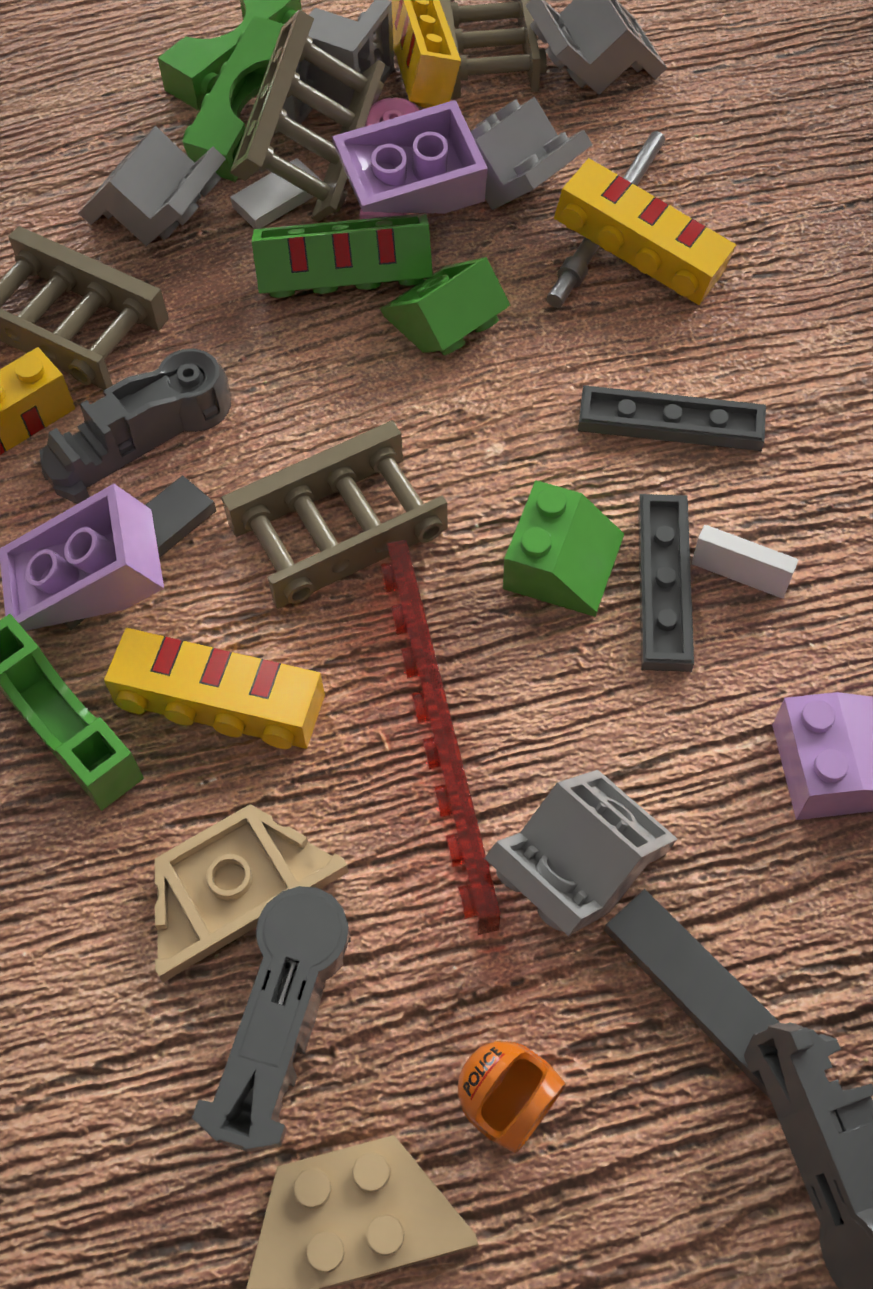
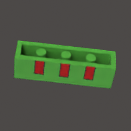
[251,213,433,298]

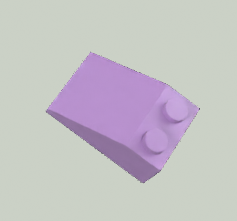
[332,100,488,214]
[0,484,164,631]
[772,692,873,820]

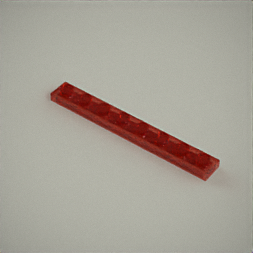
[380,540,501,935]

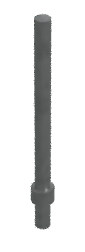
[547,131,665,308]

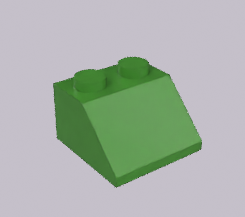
[380,257,511,355]
[503,480,624,617]

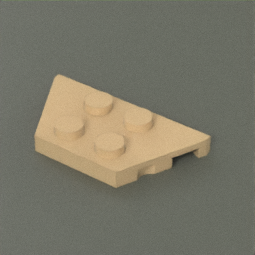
[155,804,349,982]
[246,1135,478,1289]

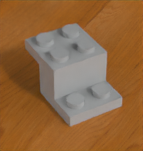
[283,0,395,124]
[525,0,667,94]
[470,97,593,210]
[78,126,226,246]
[484,770,678,936]

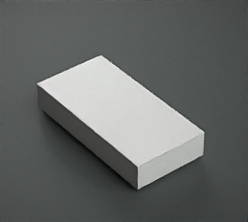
[230,158,322,229]
[691,525,799,599]

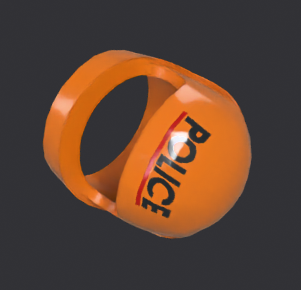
[458,1041,566,1153]

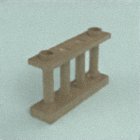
[440,0,547,99]
[230,9,385,222]
[0,226,169,390]
[221,420,448,609]

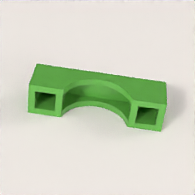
[158,0,302,111]
[182,15,284,182]
[0,614,144,811]

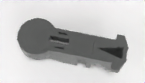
[39,349,231,504]
[192,886,351,1152]
[744,1022,873,1289]

